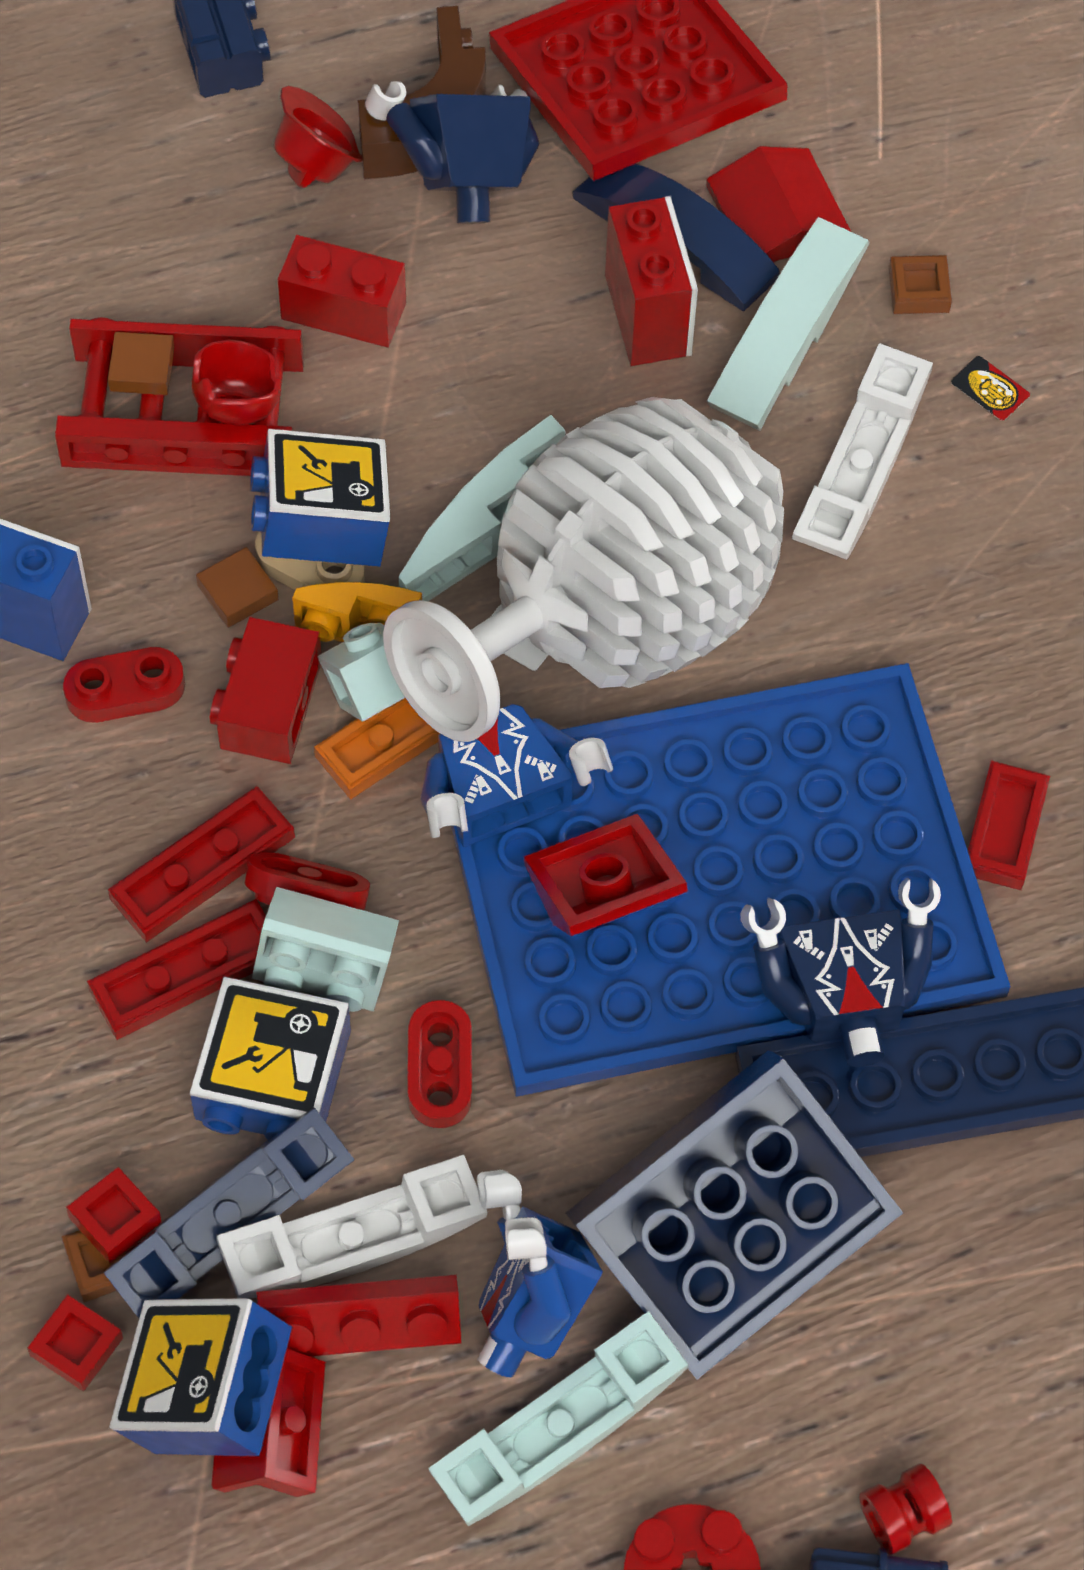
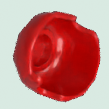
[192,339,281,426]

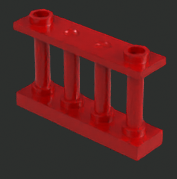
[55,317,304,476]

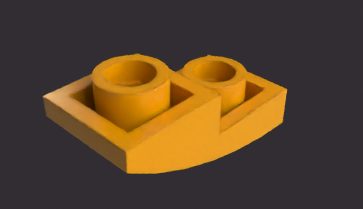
[292,582,422,642]

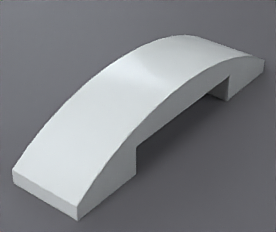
[792,343,933,560]
[216,1155,487,1299]

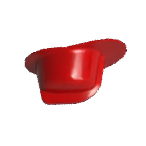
[274,86,363,188]

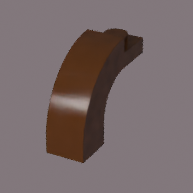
[358,6,486,179]

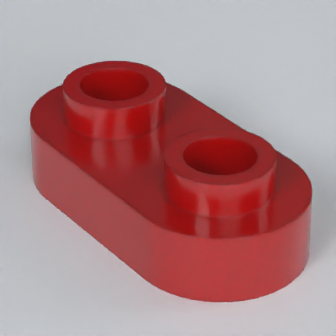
[63,647,185,723]
[244,852,370,911]
[407,1000,472,1128]

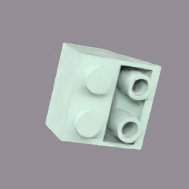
[252,887,399,1012]

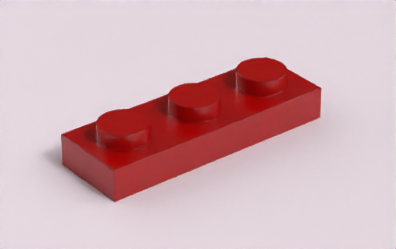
[257,1275,462,1357]

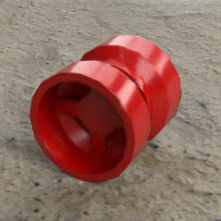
[859,1463,953,1556]

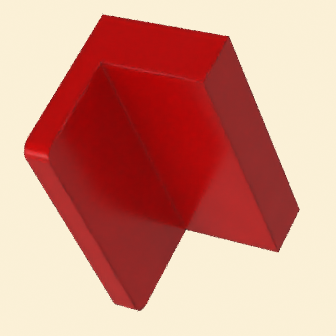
[211,1349,326,1497]

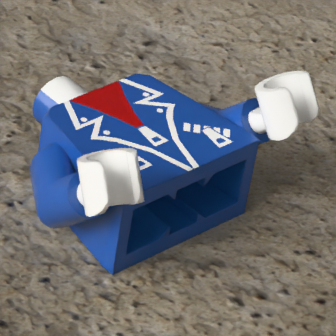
[420,704,613,847]
[477,1170,603,1378]

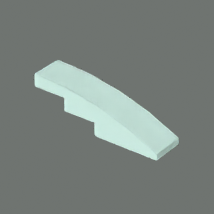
[707,217,869,431]
[399,415,565,601]

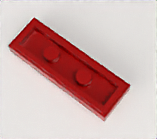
[108,786,295,943]
[87,899,266,1040]

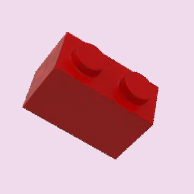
[278,235,406,348]
[210,617,321,764]

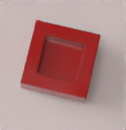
[66,1167,161,1263]
[27,1294,124,1392]

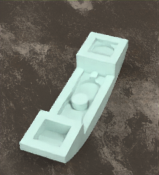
[428,1311,689,1526]

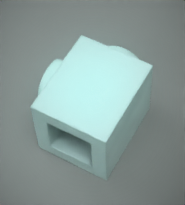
[317,622,405,722]

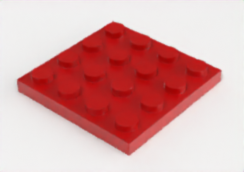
[489,0,788,181]

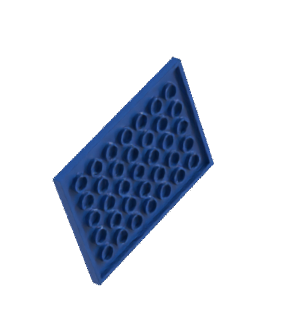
[436,663,1011,1097]

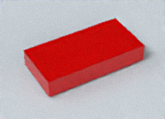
[968,761,1050,891]

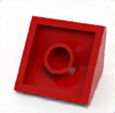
[706,146,851,262]
[524,813,688,936]

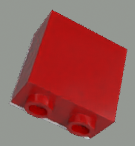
[605,196,698,366]

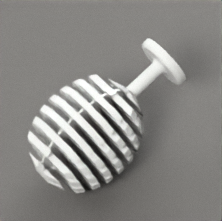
[383,397,784,742]

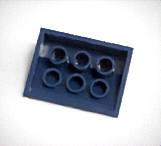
[566,1050,903,1380]

